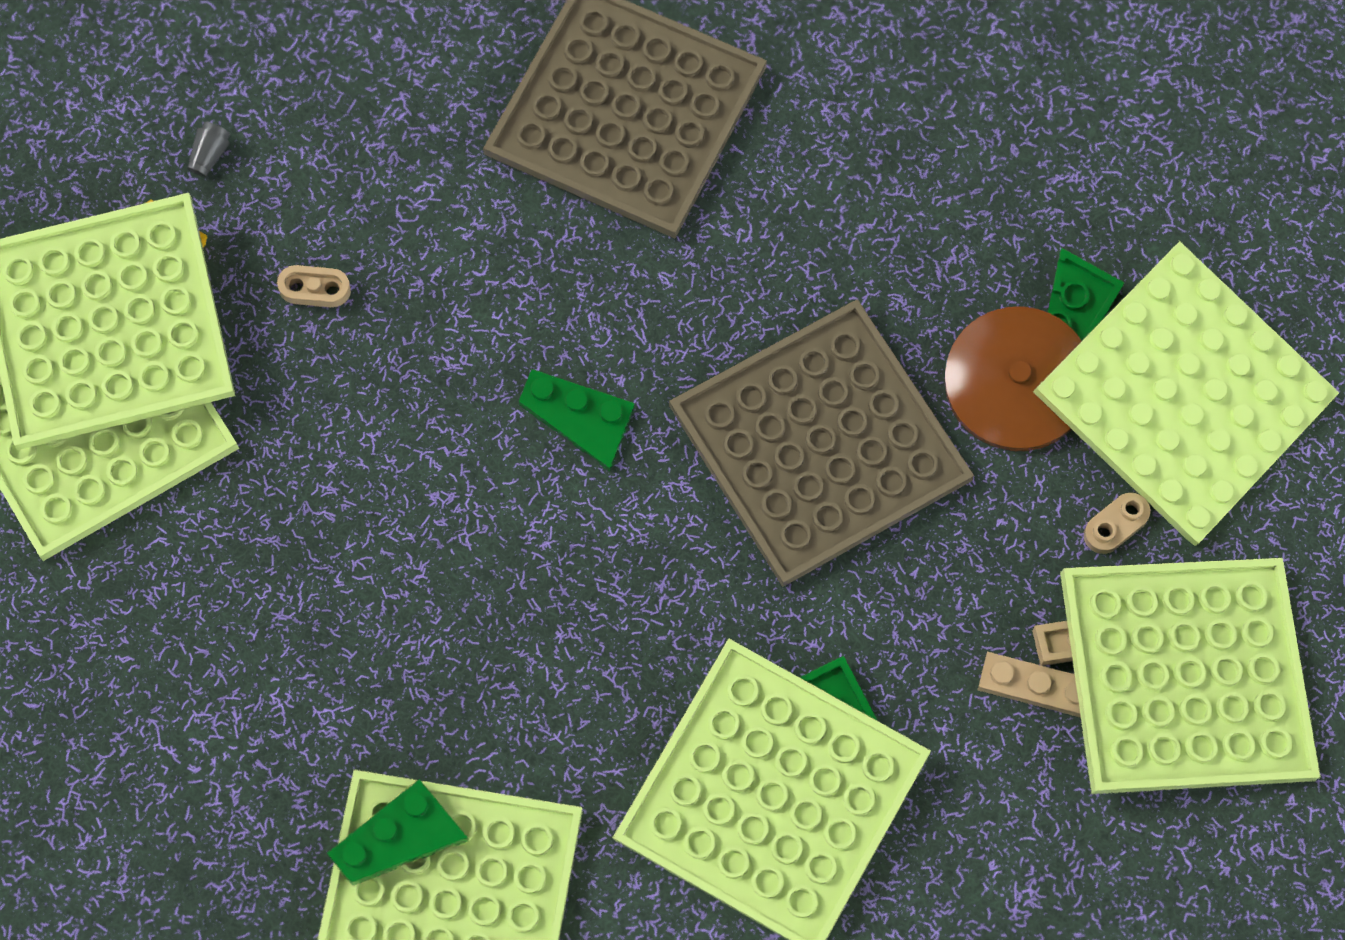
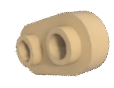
[277,265,351,308]
[1084,493,1150,554]

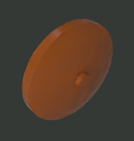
[945,307,1082,451]

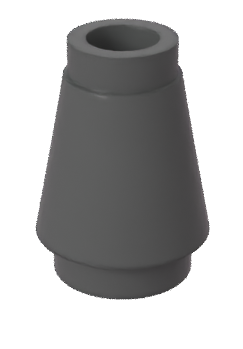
[187,122,230,177]

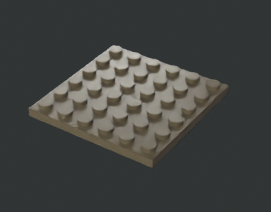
[483,0,767,239]
[669,299,974,587]

